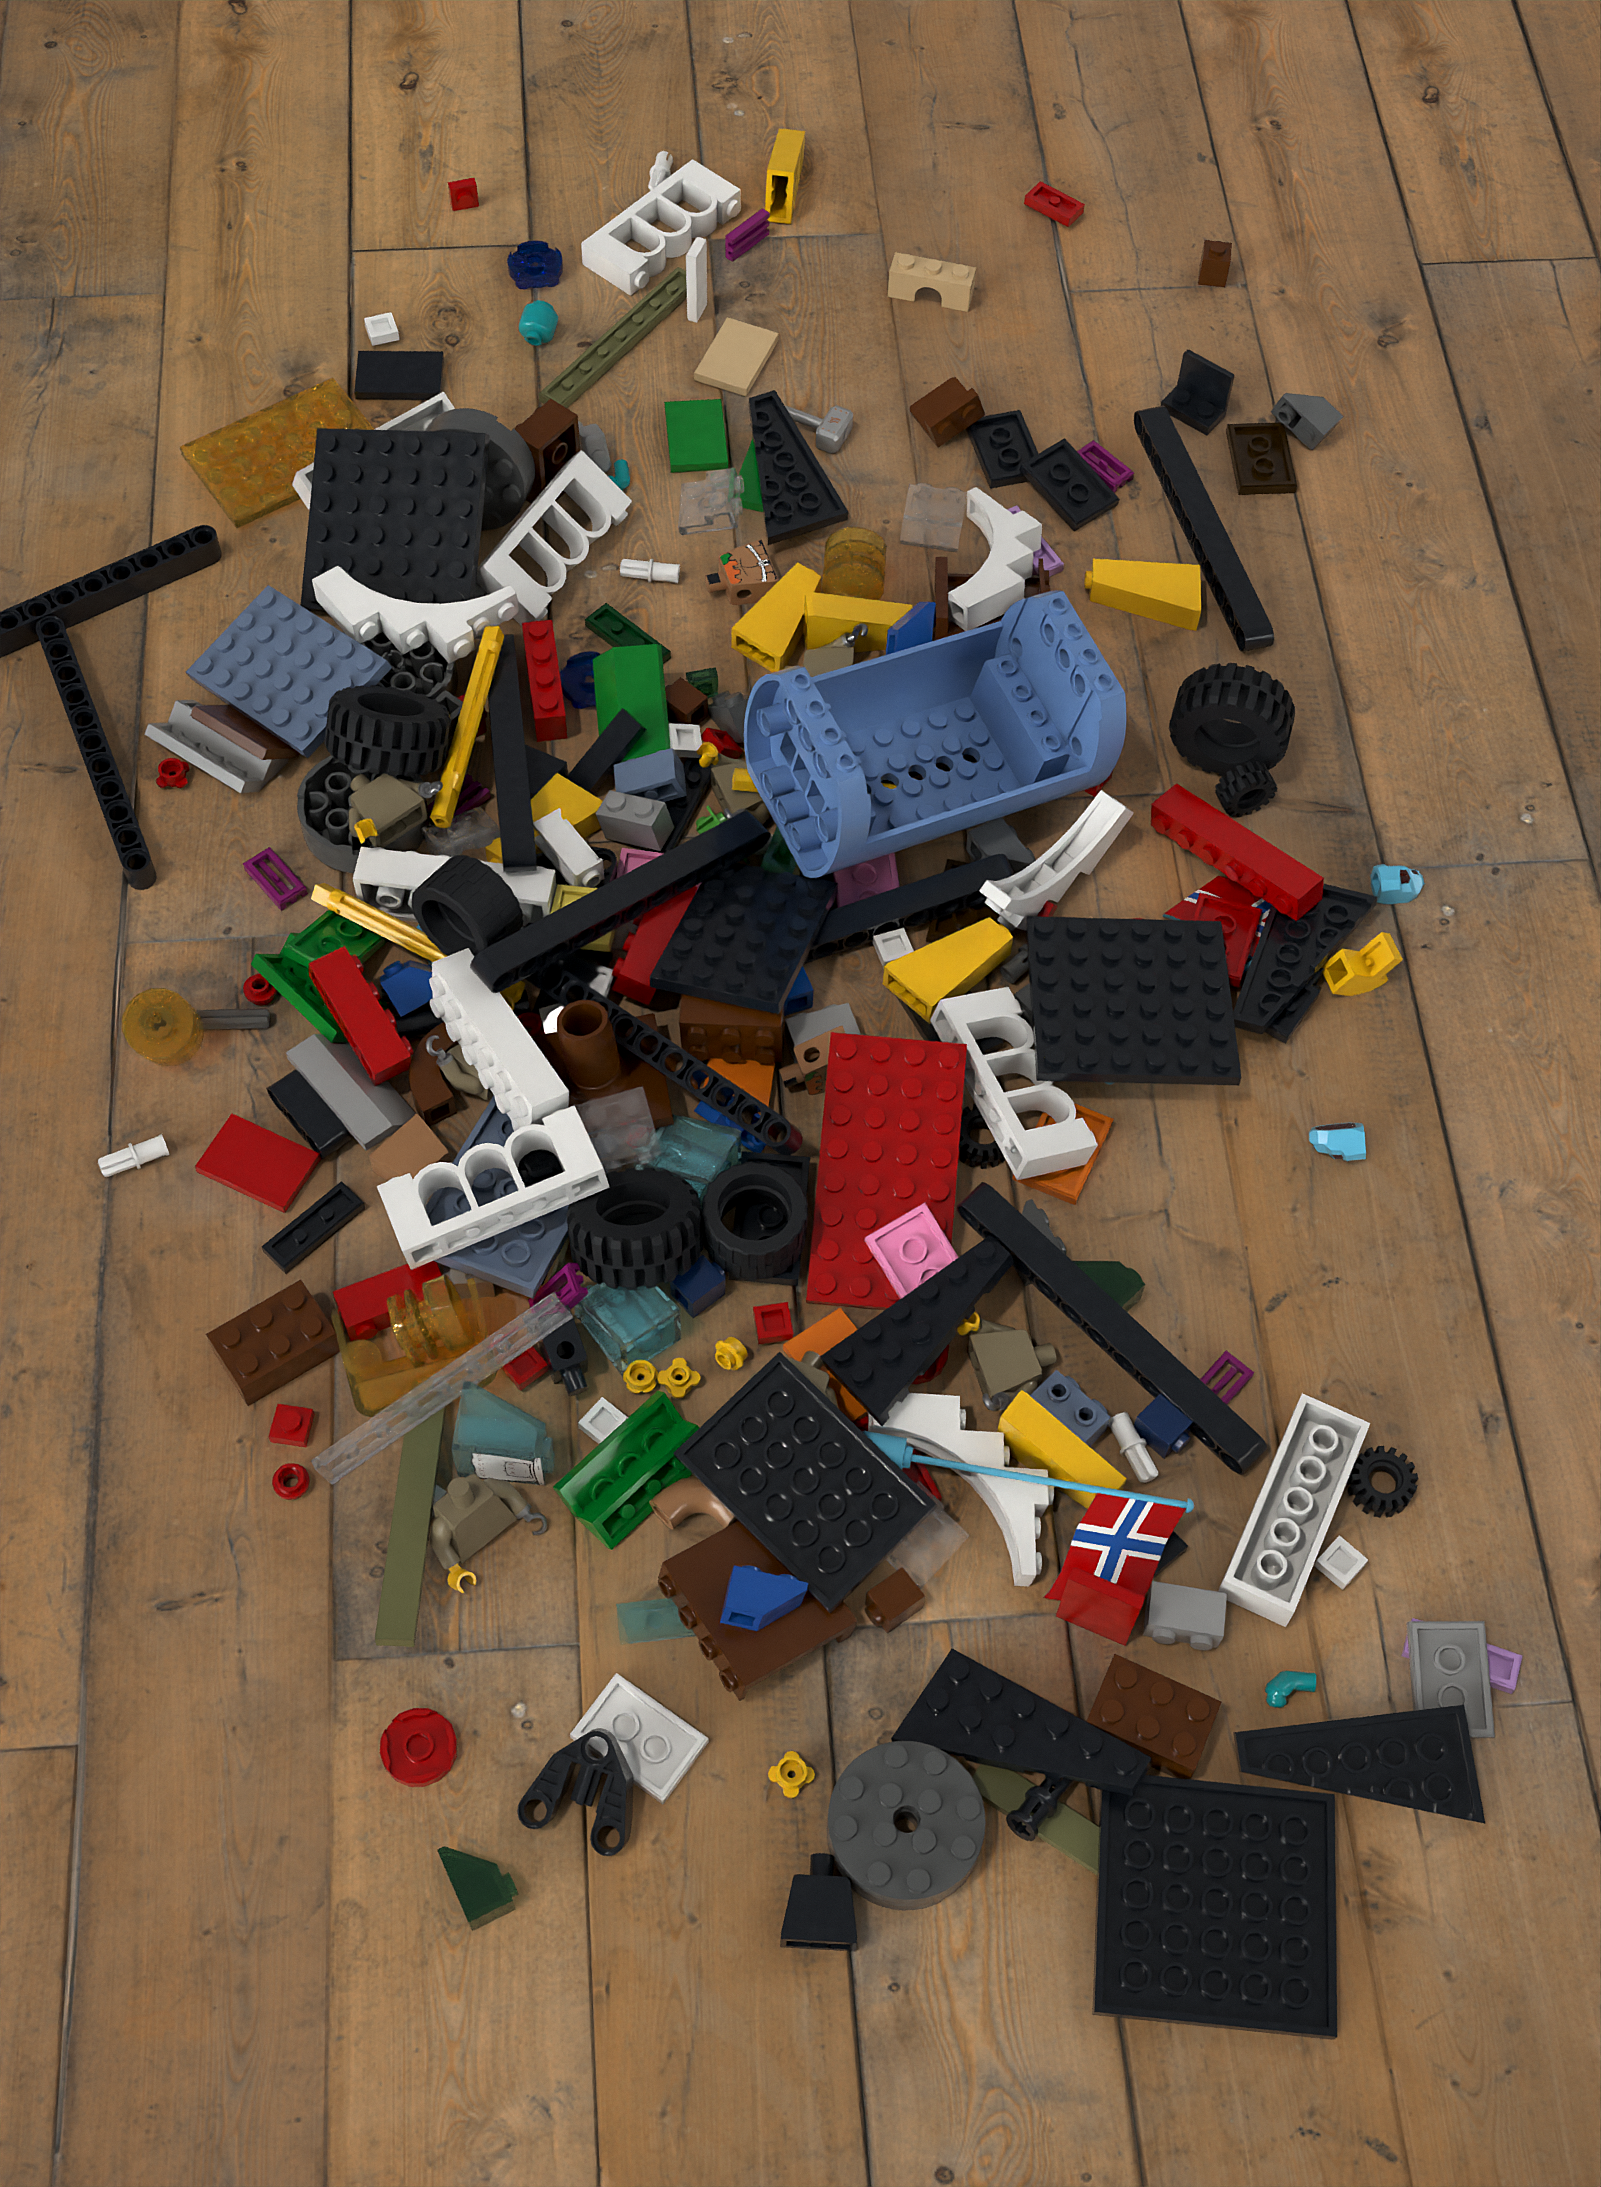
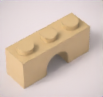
[887,252,976,312]

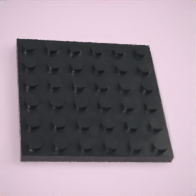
[300,428,490,612]
[1025,916,1242,1086]
[1092,1775,1337,2040]

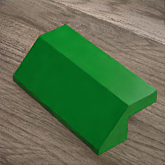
[593,644,671,775]
[251,933,394,1043]
[553,1390,699,1550]

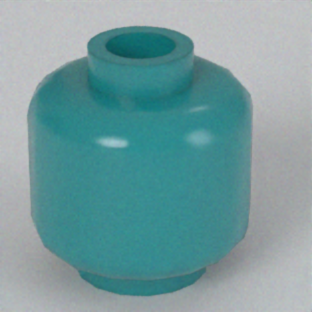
[519,300,558,346]

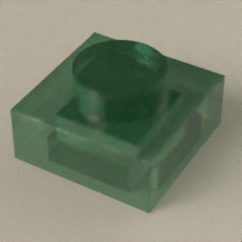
[686,667,718,699]

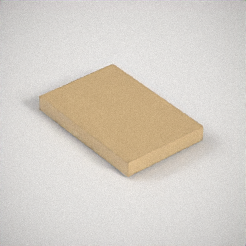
[694,317,779,397]

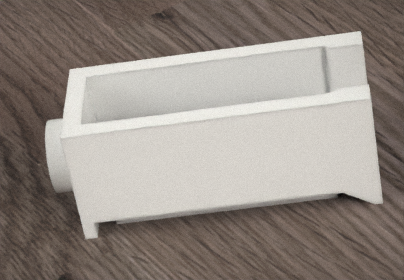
[533,808,604,888]

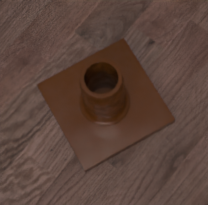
[531,1000,674,1140]

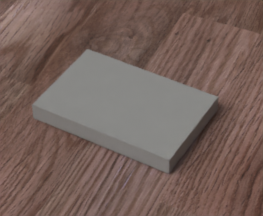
[1406,1621,1495,1738]

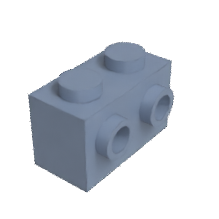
[614,748,687,802]
[1030,1370,1110,1447]

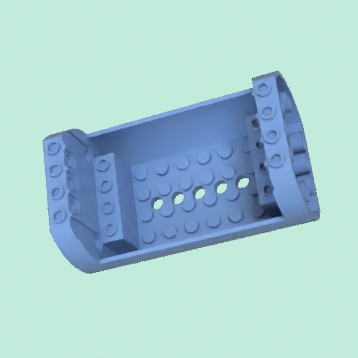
[744,590,1127,878]

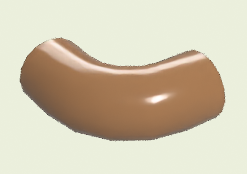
[649,1477,738,1530]

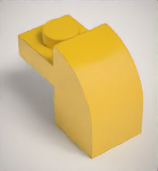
[1322,932,1403,996]

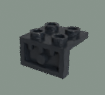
[1161,349,1235,436]

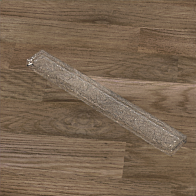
[311,1292,573,1485]

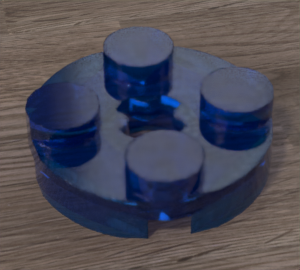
[507,241,563,290]
[560,651,600,709]

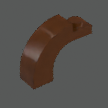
[409,1022,459,1127]

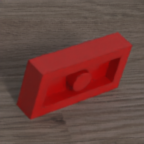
[1024,181,1085,227]

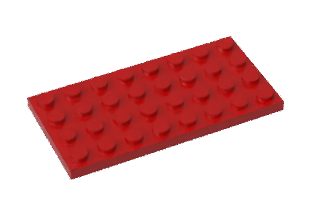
[806,1032,967,1310]

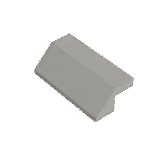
[144,700,289,793]
[286,1034,416,1151]

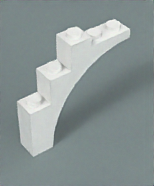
[948,487,1042,631]
[312,566,519,664]
[979,790,1134,931]
[868,1393,1054,1587]

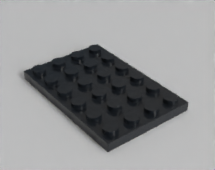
[649,863,838,1014]
[673,1352,937,1613]

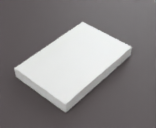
[570,1673,709,1804]

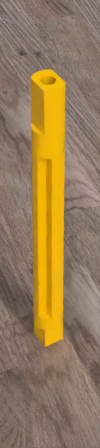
[430,626,504,828]
[311,883,525,1003]

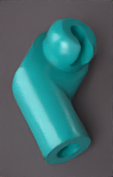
[608,459,630,490]
[1265,1671,1316,1708]

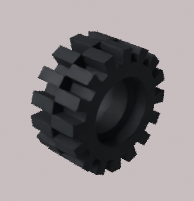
[1215,761,1278,817]
[959,1104,1006,1169]
[1347,1446,1418,1518]

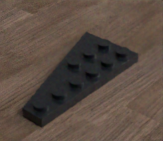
[749,390,848,545]
[1233,884,1378,1034]
[820,1235,1014,1427]
[891,1649,1152,1796]
[1233,1705,1485,1824]

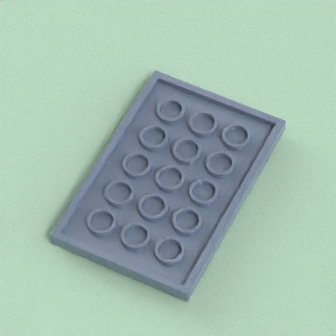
[186,585,392,758]
[426,1096,620,1299]

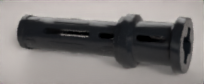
[1006,1778,1075,1841]

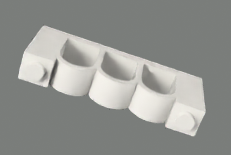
[581,159,741,296]
[476,450,632,626]
[930,987,1098,1180]
[377,1105,610,1270]

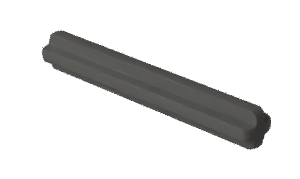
[136,1008,271,1031]

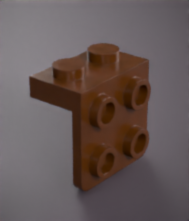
[910,377,985,447]

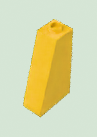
[765,128,805,224]
[1084,558,1201,631]
[731,562,822,673]
[803,592,913,652]
[485,773,603,863]
[882,917,1013,1024]
[997,1390,1127,1509]

